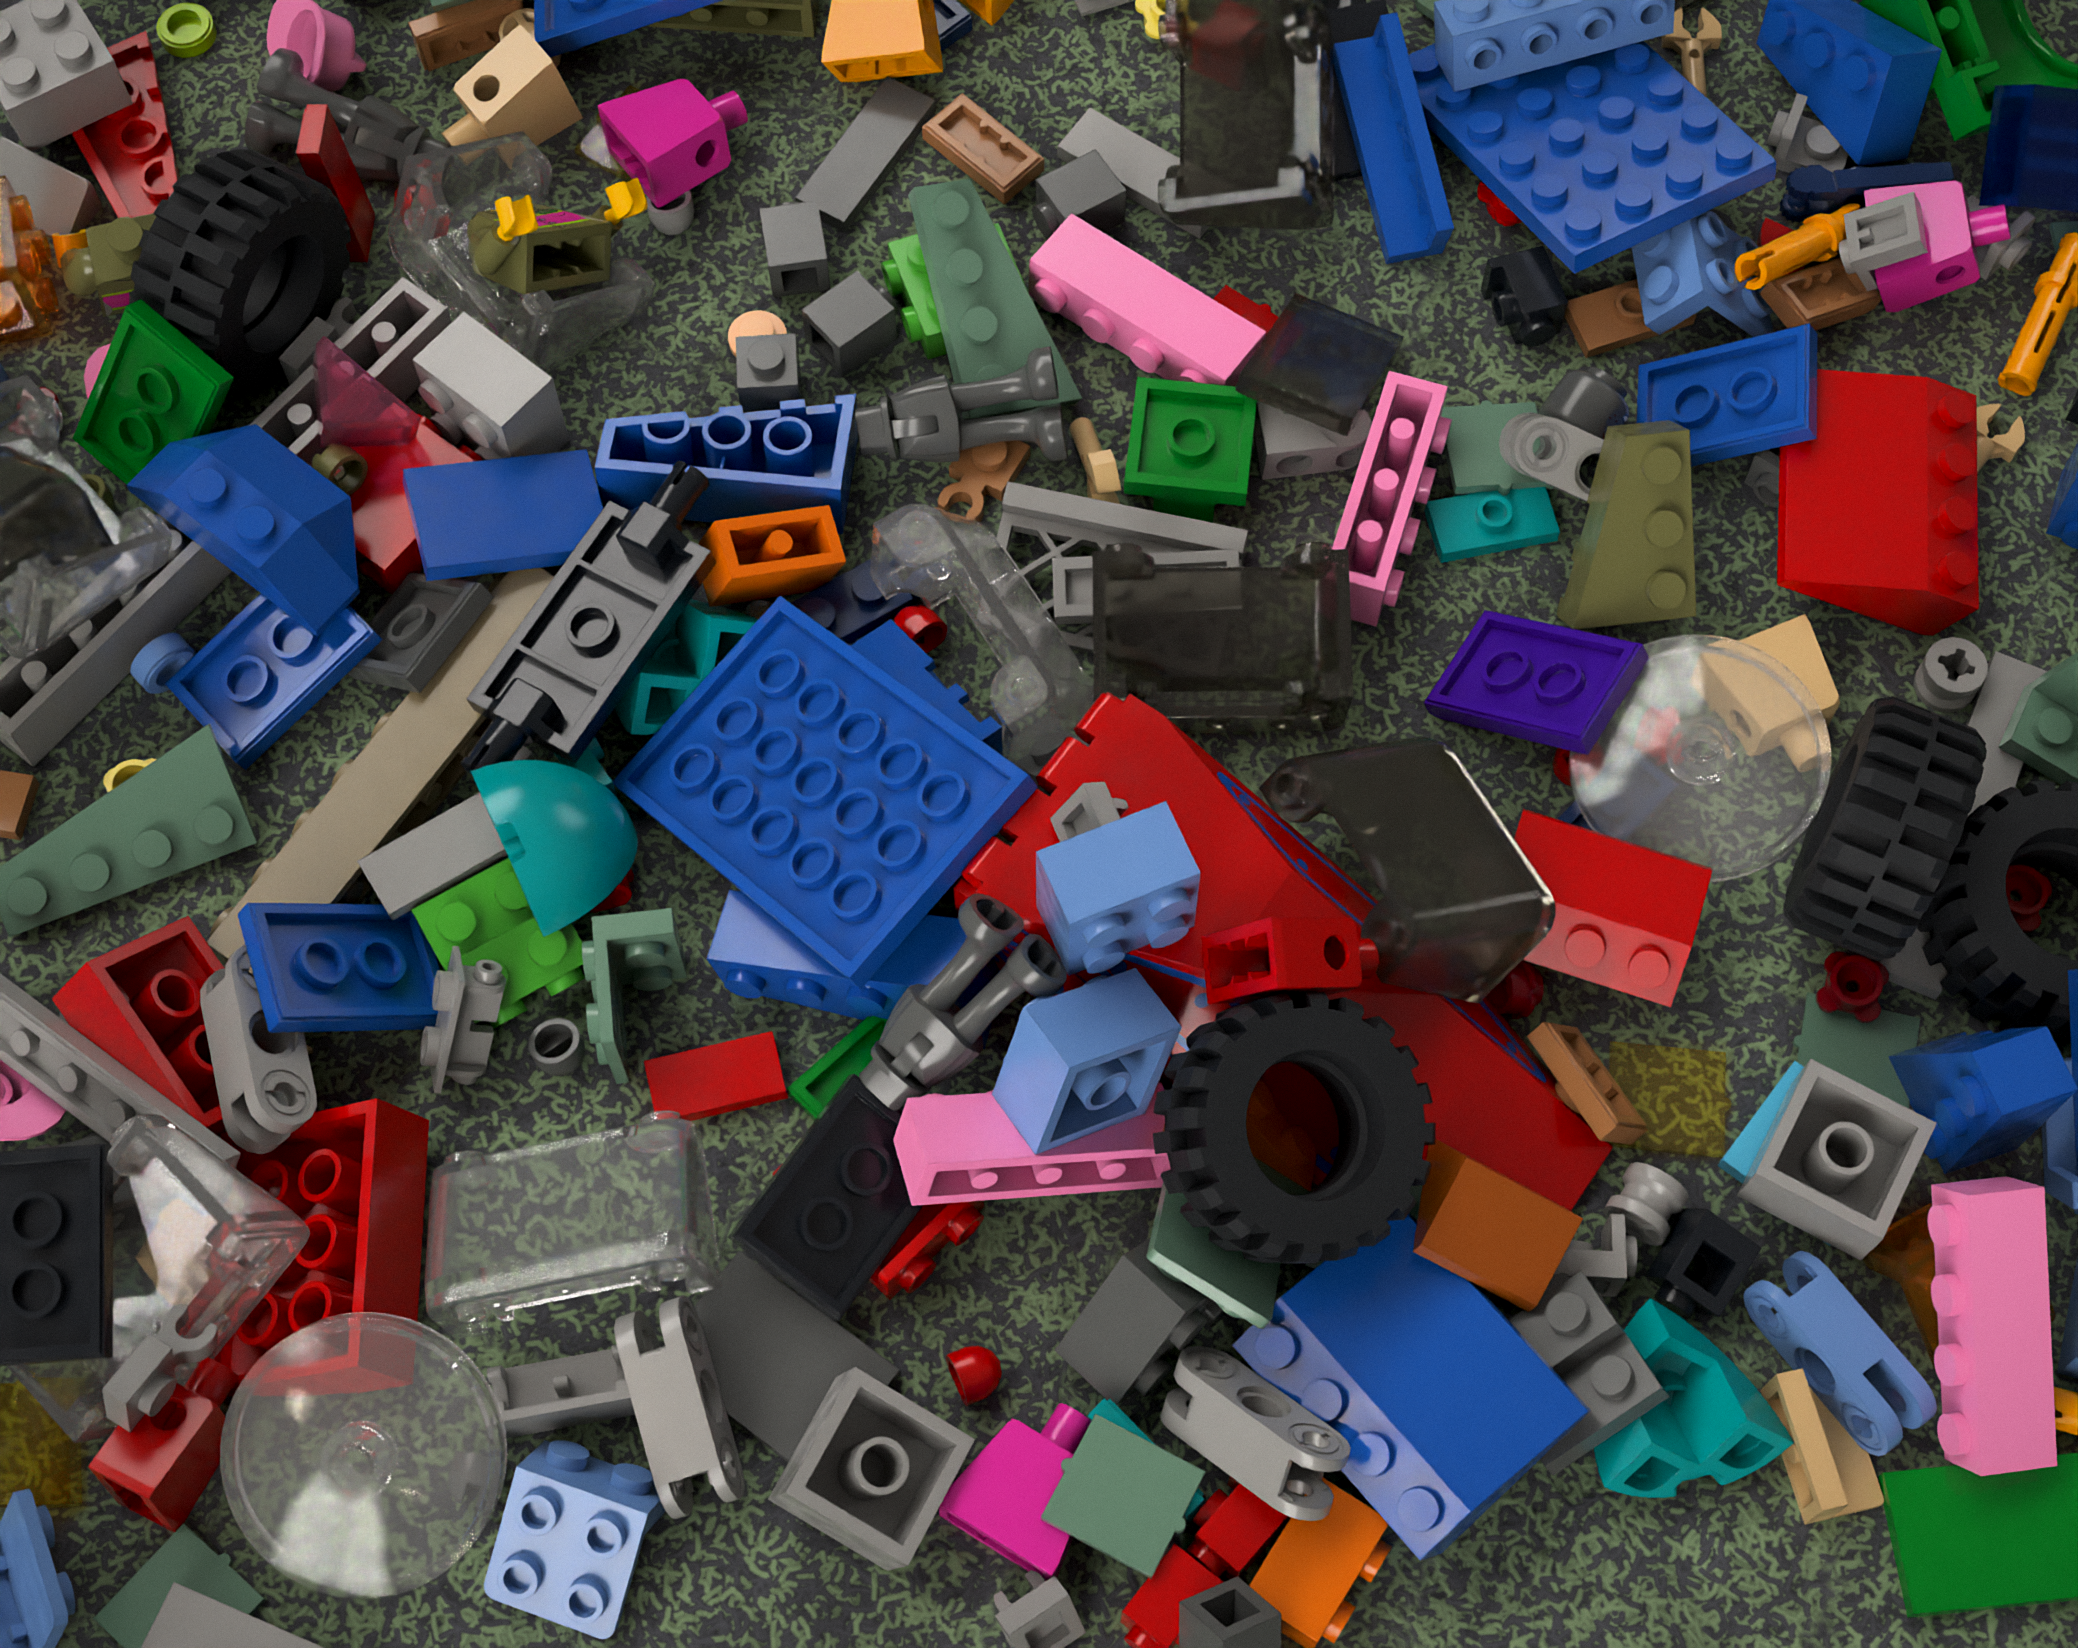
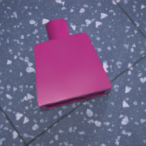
[597,79,748,208]
[1864,180,2011,312]
[938,1403,1091,1581]

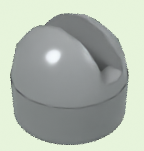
[646,190,694,235]

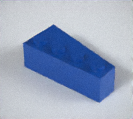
[595,393,858,534]
[706,890,1000,1049]

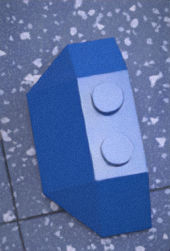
[126,424,360,637]

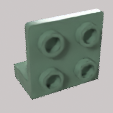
[1998,652,2078,785]
[582,908,687,1084]
[1147,1156,1311,1329]

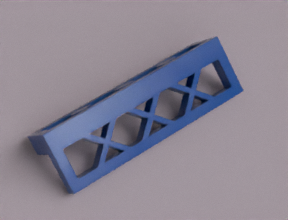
[1331,12,1454,264]

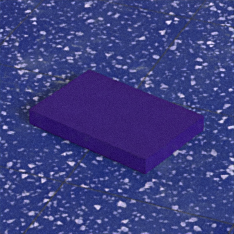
[1424,610,1649,755]

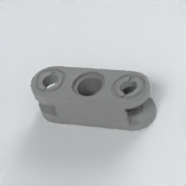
[1499,412,1604,503]
[200,944,317,1154]
[614,1295,745,1519]
[1160,1346,1351,1521]

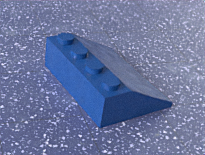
[1232,1213,1591,1561]

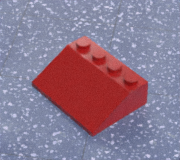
[1777,369,1979,636]
[204,1098,429,1396]

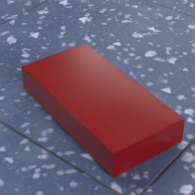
[644,1031,788,1128]

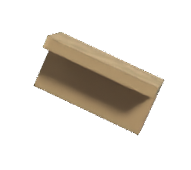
[1760,1368,1884,1525]

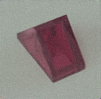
[313,336,421,448]

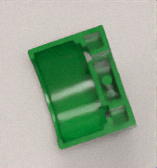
[1859,0,2078,142]

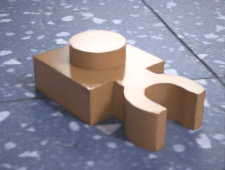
[938,441,1031,529]

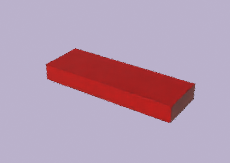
[296,104,375,262]

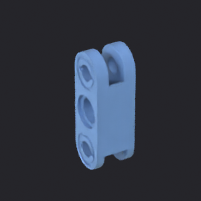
[1743,1251,1937,1456]

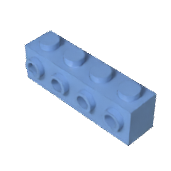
[1434,0,1675,92]

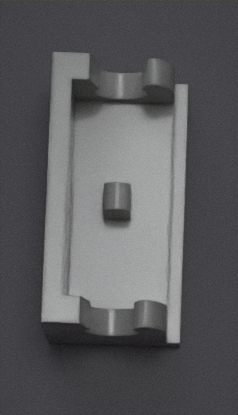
[487,1344,635,1439]

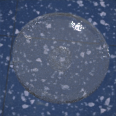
[1568,634,1831,882]
[220,1312,507,1599]

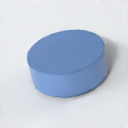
[130,633,196,694]

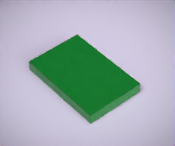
[72,299,234,485]
[1878,1453,2078,1618]

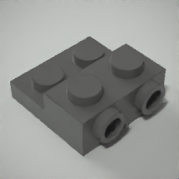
[1502,1271,1669,1476]

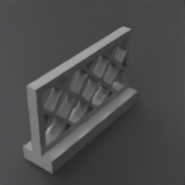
[975,481,1248,679]

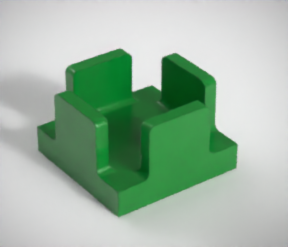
[1124,377,1258,523]

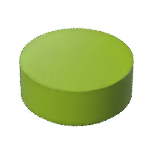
[156,3,217,58]

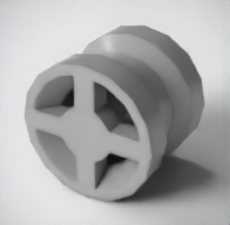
[1913,637,1988,713]
[1603,1162,1689,1246]

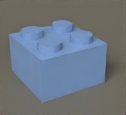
[1036,801,1201,976]
[992,968,1182,1155]

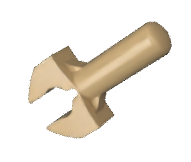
[1661,7,1722,98]
[1977,403,2025,474]
[1070,417,1121,504]

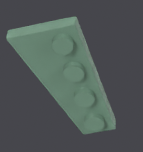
[908,179,1082,419]
[0,724,258,937]

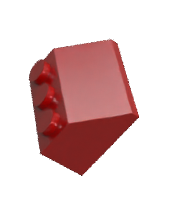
[1480,809,1712,1007]
[52,916,226,1135]

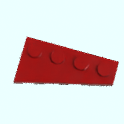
[71,31,180,218]

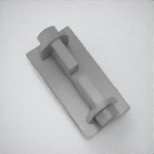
[420,946,506,1094]

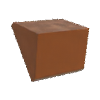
[1413,1139,1583,1312]

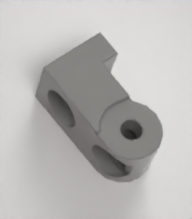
[1253,400,1372,480]

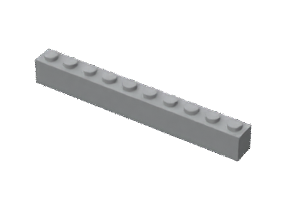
[0,277,452,767]

